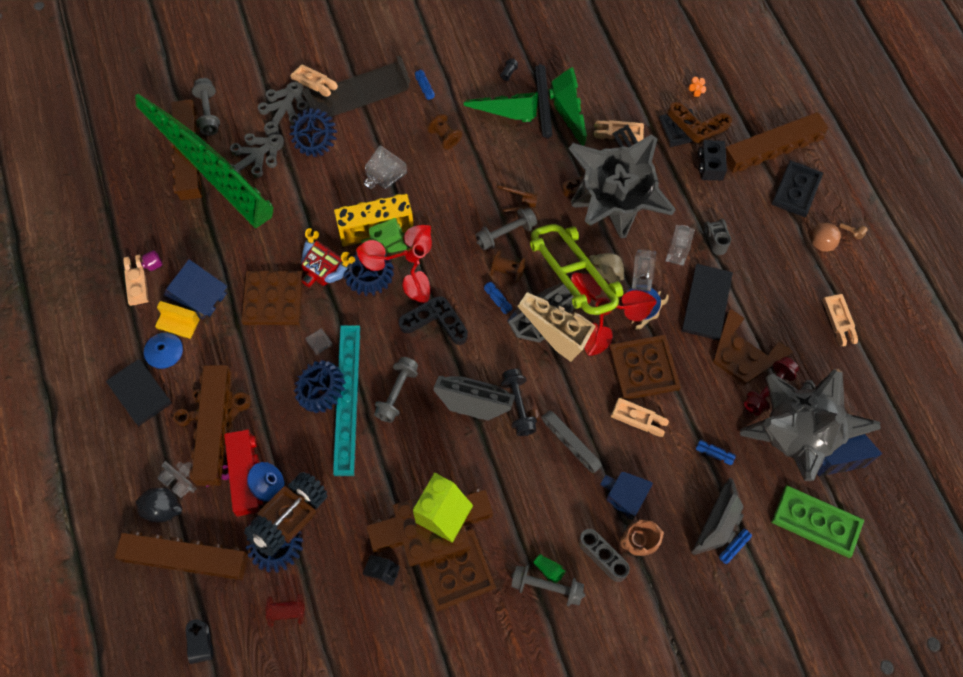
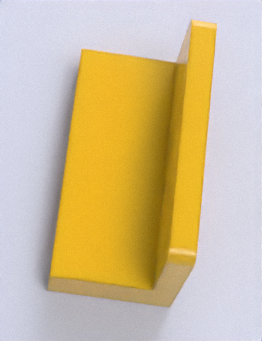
[155,301,200,339]

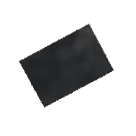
[771,160,824,218]
[106,359,172,426]

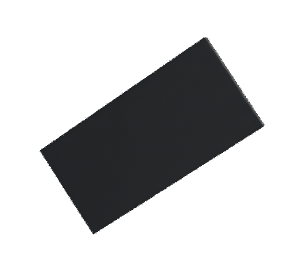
[682,264,733,341]

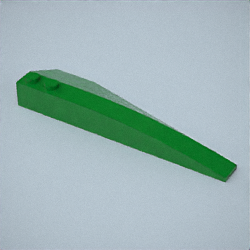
[135,94,273,229]

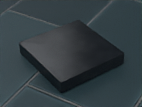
[658,108,702,147]

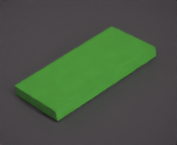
[771,485,864,558]

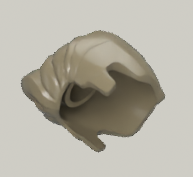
[589,253,624,283]

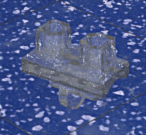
[157,461,197,498]

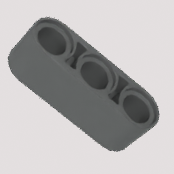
[578,529,630,582]

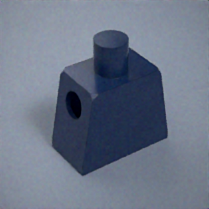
[600,472,653,521]

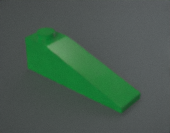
[548,67,587,146]
[463,92,538,122]

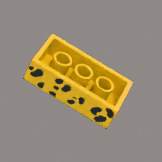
[334,194,414,247]

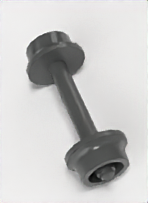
[192,78,220,136]
[475,208,537,250]
[374,357,418,423]
[510,565,586,606]

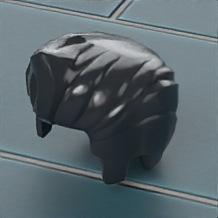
[135,487,182,522]

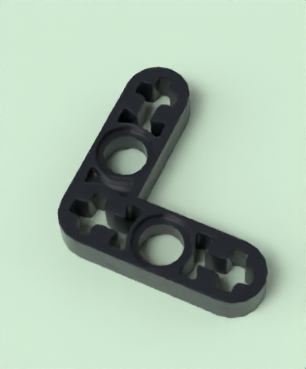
[399,296,468,345]

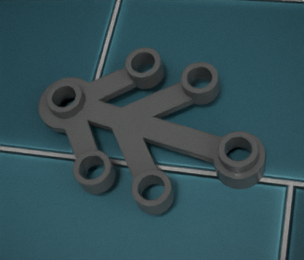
[258,81,308,137]
[230,133,284,178]

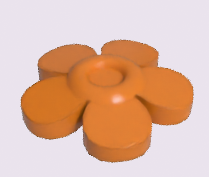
[688,77,706,97]

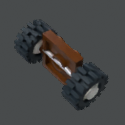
[244,472,327,556]

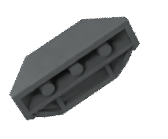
[507,282,574,342]
[433,376,515,420]
[691,477,744,555]

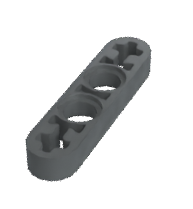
[541,410,602,473]

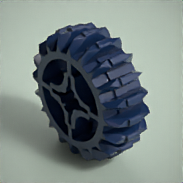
[289,108,337,157]
[344,252,394,297]
[293,360,346,413]
[246,531,304,573]

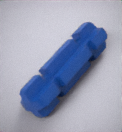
[415,70,435,100]
[484,282,512,314]
[696,440,736,465]
[719,529,752,564]

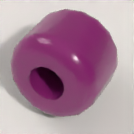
[141,250,162,271]

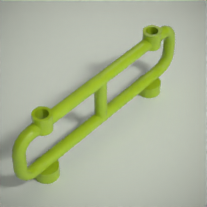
[530,224,623,315]

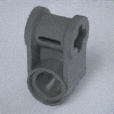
[704,219,731,255]

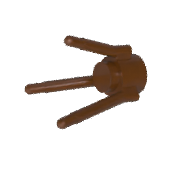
[497,185,538,212]

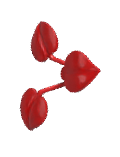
[356,225,432,303]
[571,272,657,356]

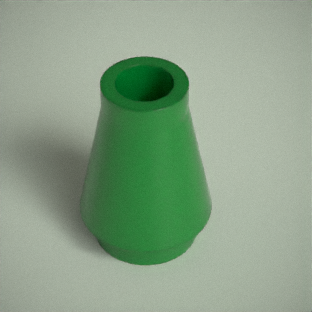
[534,554,565,583]

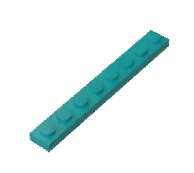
[333,326,361,476]

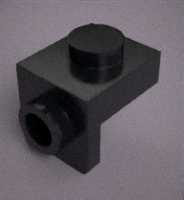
[362,555,400,586]

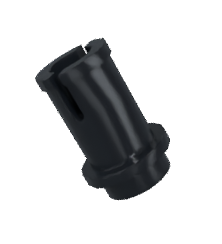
[500,58,518,81]

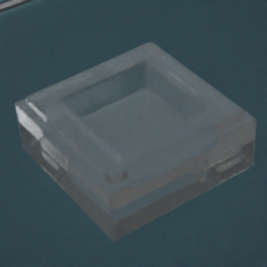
[305,328,332,355]

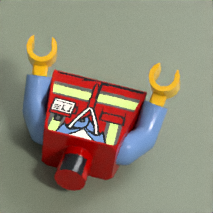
[301,228,355,288]

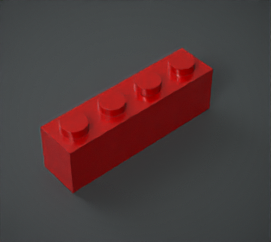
[224,429,264,517]

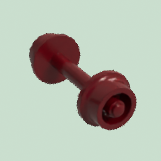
[744,357,799,416]

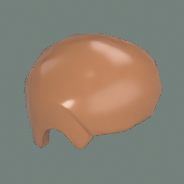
[812,222,841,252]

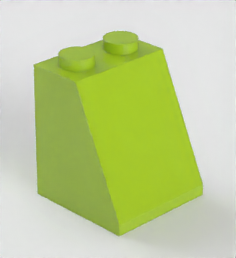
[413,473,473,543]

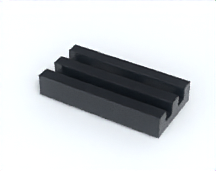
[612,124,638,148]

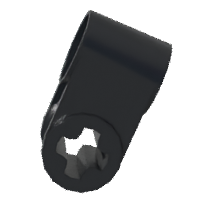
[185,619,213,665]

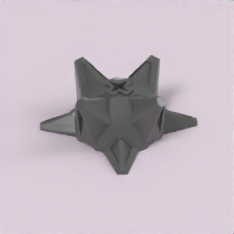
[569,135,676,238]
[740,369,881,481]

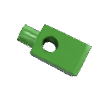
[361,218,407,254]

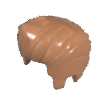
[620,520,664,556]

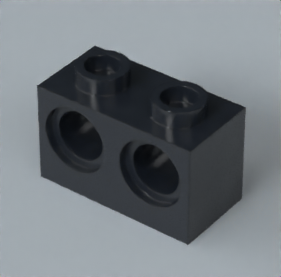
[698,140,727,181]

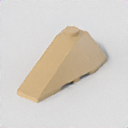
[518,293,596,362]

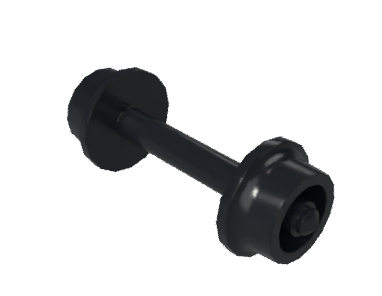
[501,369,537,436]

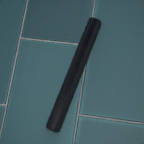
[535,64,553,139]

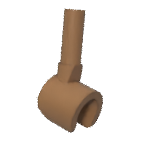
[840,223,868,239]

